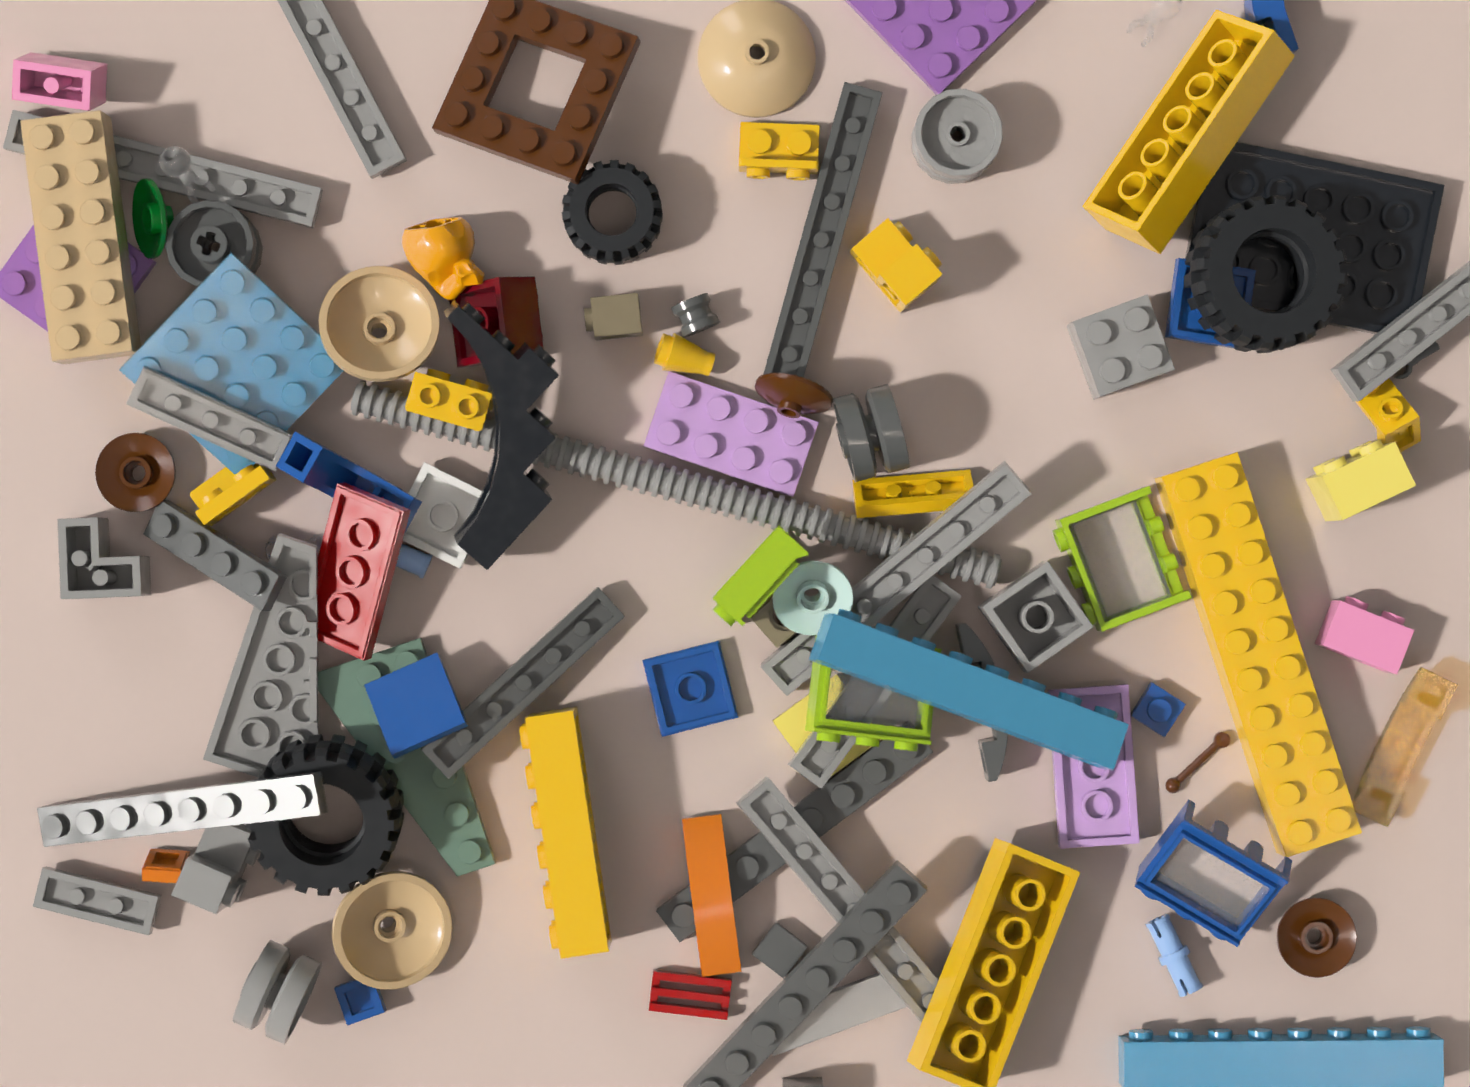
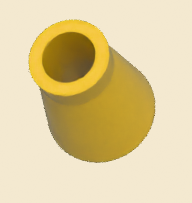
[654,333,715,376]

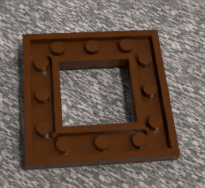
[432,0,641,184]

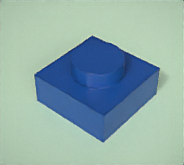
[1131,682,1186,737]
[334,979,387,1026]

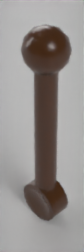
[1165,732,1230,793]

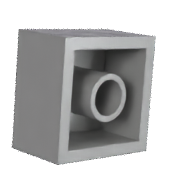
[1067,294,1175,400]
[978,561,1093,673]

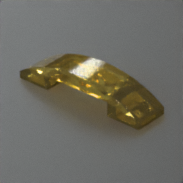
[1353,667,1458,827]

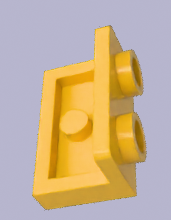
[405,368,493,431]

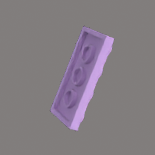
[643,371,819,497]
[1047,684,1140,849]

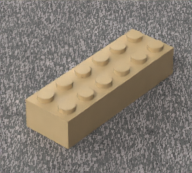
[20,110,141,365]

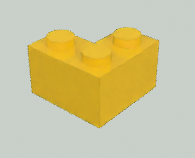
[850,218,943,313]

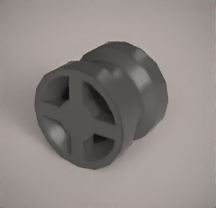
[671,293,720,338]

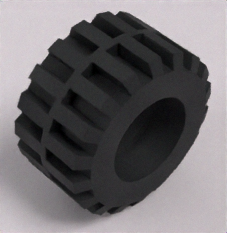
[562,160,663,265]

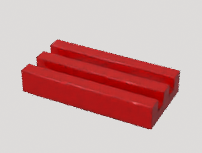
[648,969,732,1020]

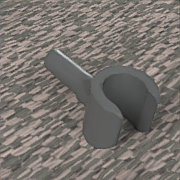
[1395,342,1440,379]

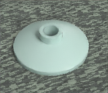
[773,561,853,636]

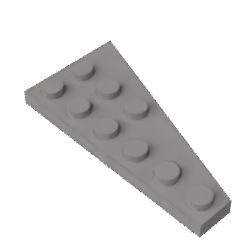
[203,533,318,778]

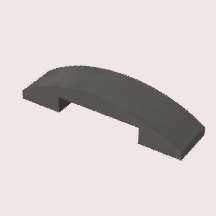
[955,623,1008,782]

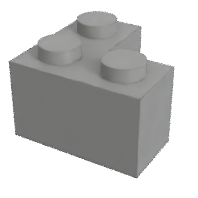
[57,517,151,599]
[171,824,260,914]

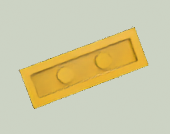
[852,469,973,518]

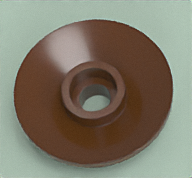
[755,373,833,418]
[95,433,176,512]
[1277,898,1357,978]

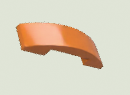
[682,814,742,977]

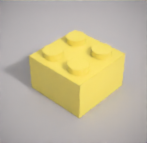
[1305,439,1416,522]

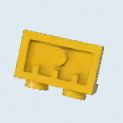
[739,122,820,181]
[190,463,277,526]

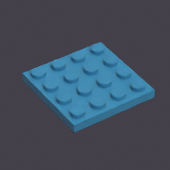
[119,252,344,474]

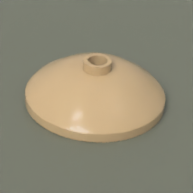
[698,0,816,118]
[319,266,439,382]
[332,871,452,990]

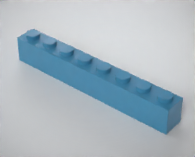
[809,609,1129,770]
[1118,1026,1444,1087]

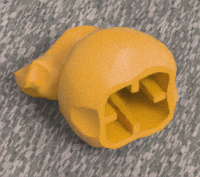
[402,217,485,300]

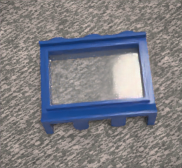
[1134,799,1292,947]

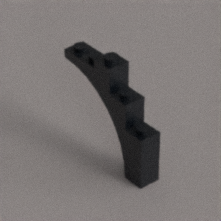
[444,300,559,570]

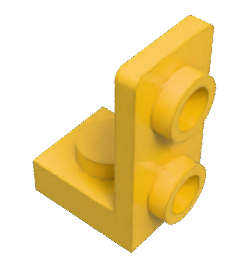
[1356,378,1421,452]

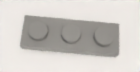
[33,866,161,935]

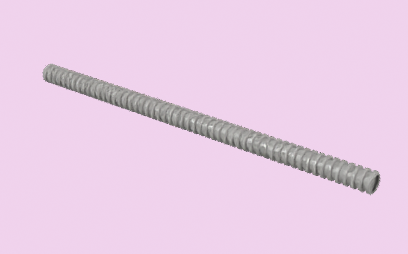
[351,380,1002,589]

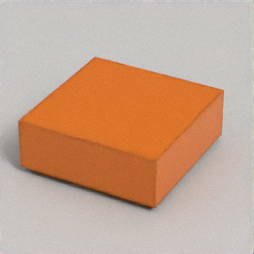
[142,849,190,883]

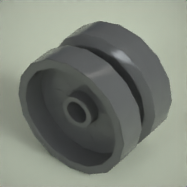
[165,200,263,287]
[833,384,910,482]

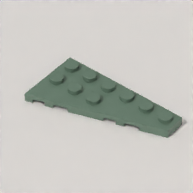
[318,638,496,877]

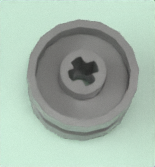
[911,89,1003,184]
[233,940,322,1044]

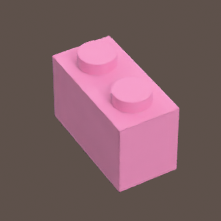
[12,52,107,111]
[1315,596,1415,675]

